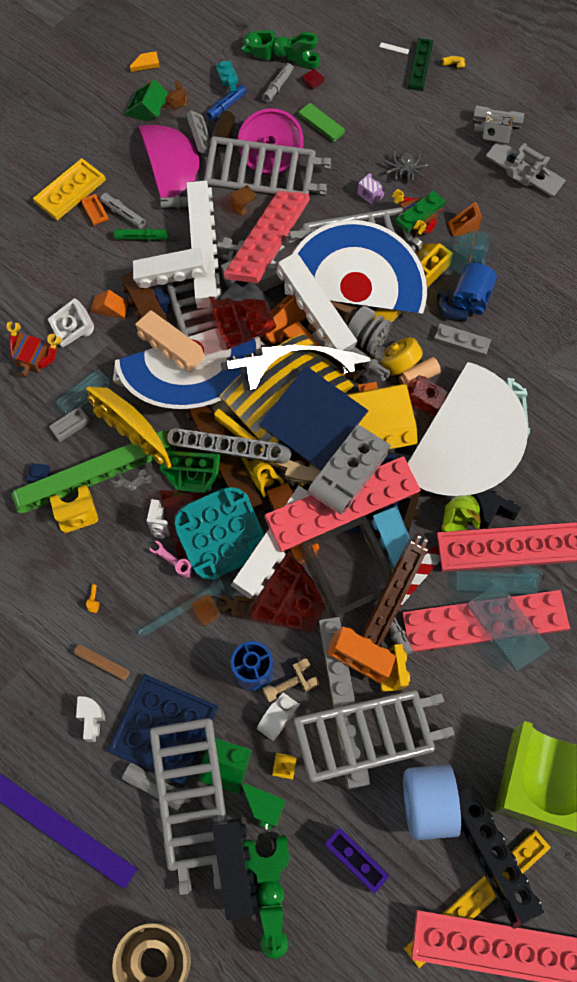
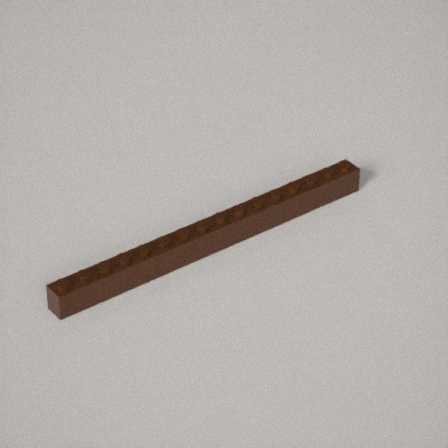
[121,271,263,513]

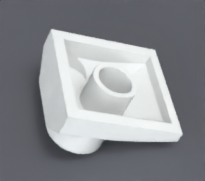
[48,298,94,347]

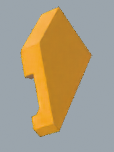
[130,51,159,72]

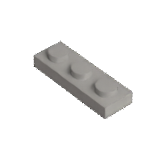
[186,110,211,155]
[434,324,491,358]

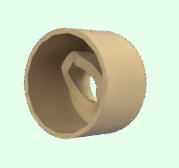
[112,923,191,982]

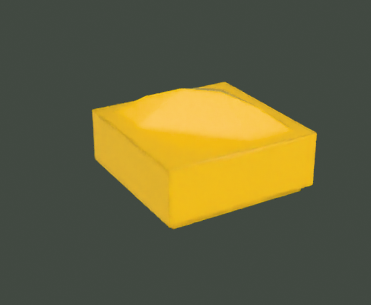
[272,753,297,780]

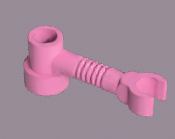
[150,541,193,578]

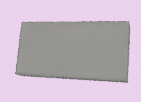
[49,406,91,442]

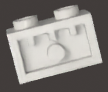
[147,499,171,539]

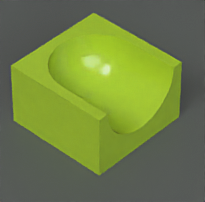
[494,721,577,839]

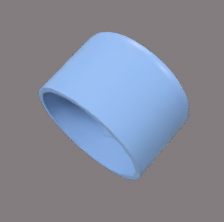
[403,764,461,840]

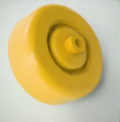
[378,337,423,376]

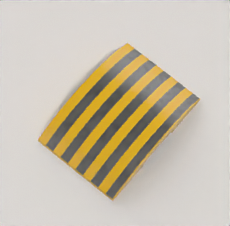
[220,334,354,444]

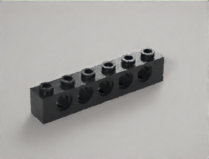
[458,786,544,929]

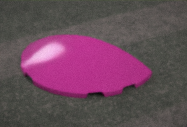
[139,125,200,198]

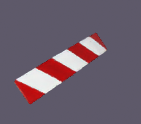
[399,546,440,608]

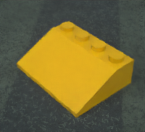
[348,384,418,449]

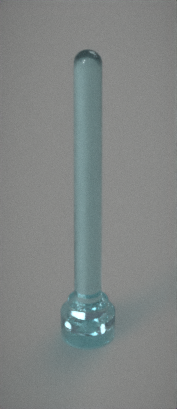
[139,578,227,637]

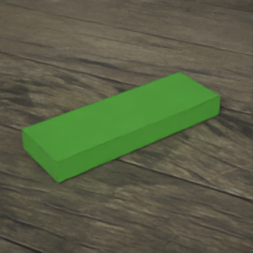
[299,103,345,142]

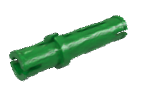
[114,227,167,241]

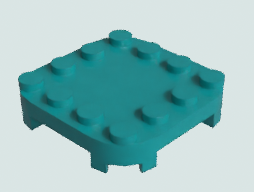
[174,487,265,580]

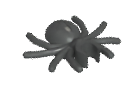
[384,151,428,182]

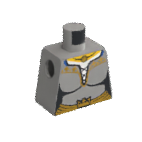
[474,116,514,143]

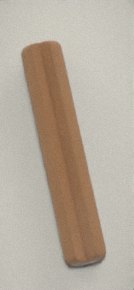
[74,644,130,681]

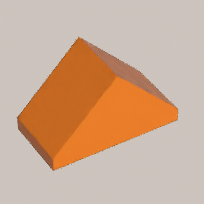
[448,202,482,237]
[90,290,129,319]

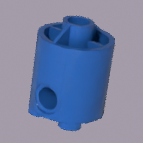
[452,263,497,315]
[231,641,274,691]

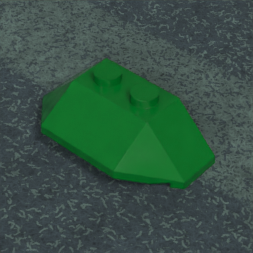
[160,451,220,493]

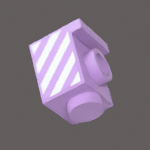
[357,173,384,205]

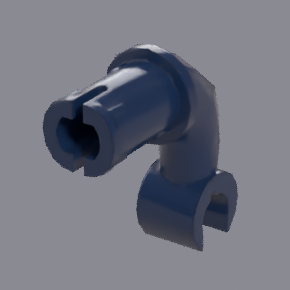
[437,287,468,322]

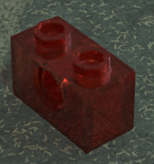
[407,375,449,417]

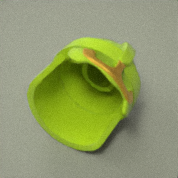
[442,495,480,532]

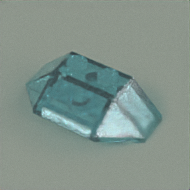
[452,230,491,265]

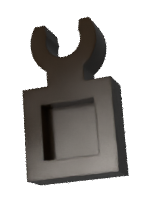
[218,596,254,620]

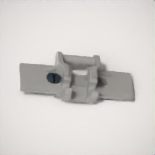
[486,142,566,197]

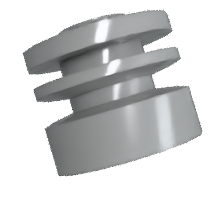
[348,306,392,354]

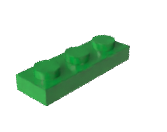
[396,190,446,233]

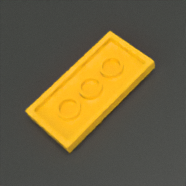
[33,158,106,221]

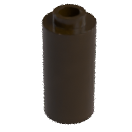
[211,111,235,148]

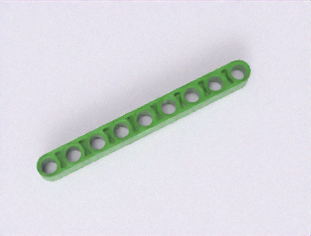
[11,430,176,513]

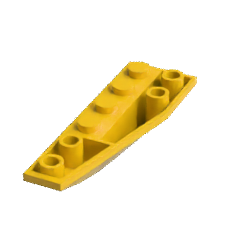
[375,243,453,322]
[86,387,171,468]

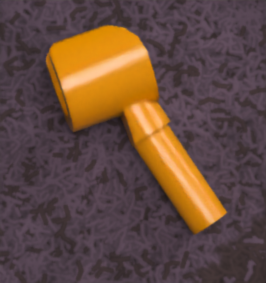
[86,584,100,613]

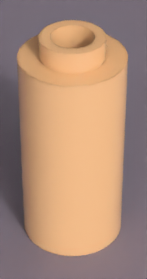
[398,357,441,389]

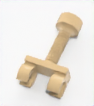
[262,658,320,703]

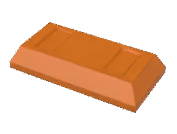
[80,194,109,226]

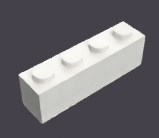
[133,247,208,288]

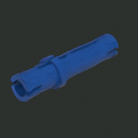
[206,85,247,121]

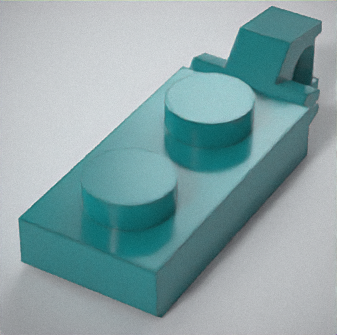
[215,61,239,92]

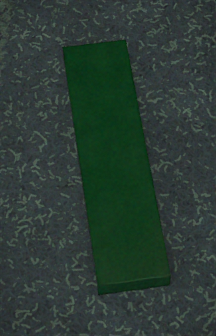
[407,38,434,92]

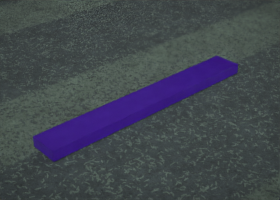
[0,773,138,889]

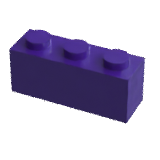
[324,827,390,894]

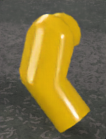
[442,56,465,69]

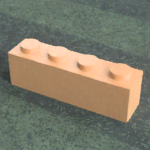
[135,310,205,372]

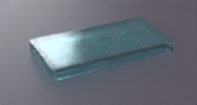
[467,582,550,672]

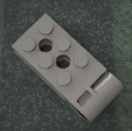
[307,424,391,515]

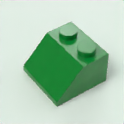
[124,79,168,122]
[199,738,252,794]
[243,783,286,831]

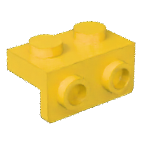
[380,644,410,692]

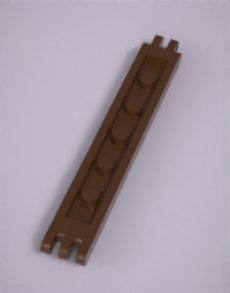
[350,532,428,671]

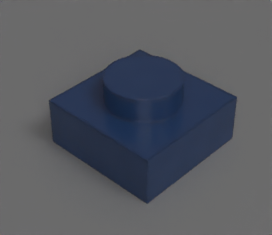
[154,288,170,313]
[27,463,51,483]

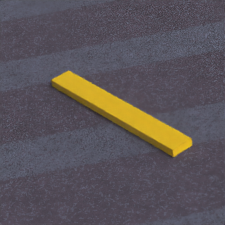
[403,830,551,968]

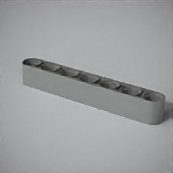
[167,428,291,464]

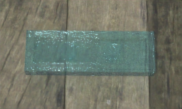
[56,369,111,415]

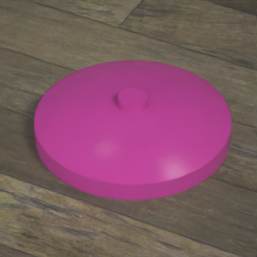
[238,108,304,175]

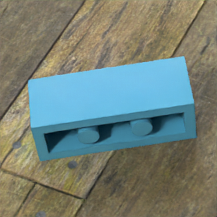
[372,505,410,568]

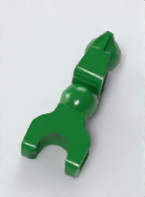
[241,30,320,69]
[245,835,289,960]

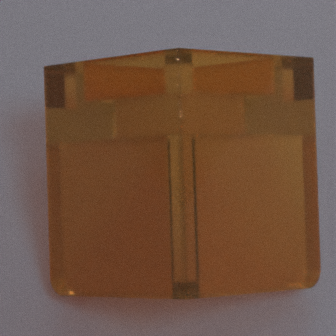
[166,80,188,111]
[231,185,257,216]
[191,594,221,627]

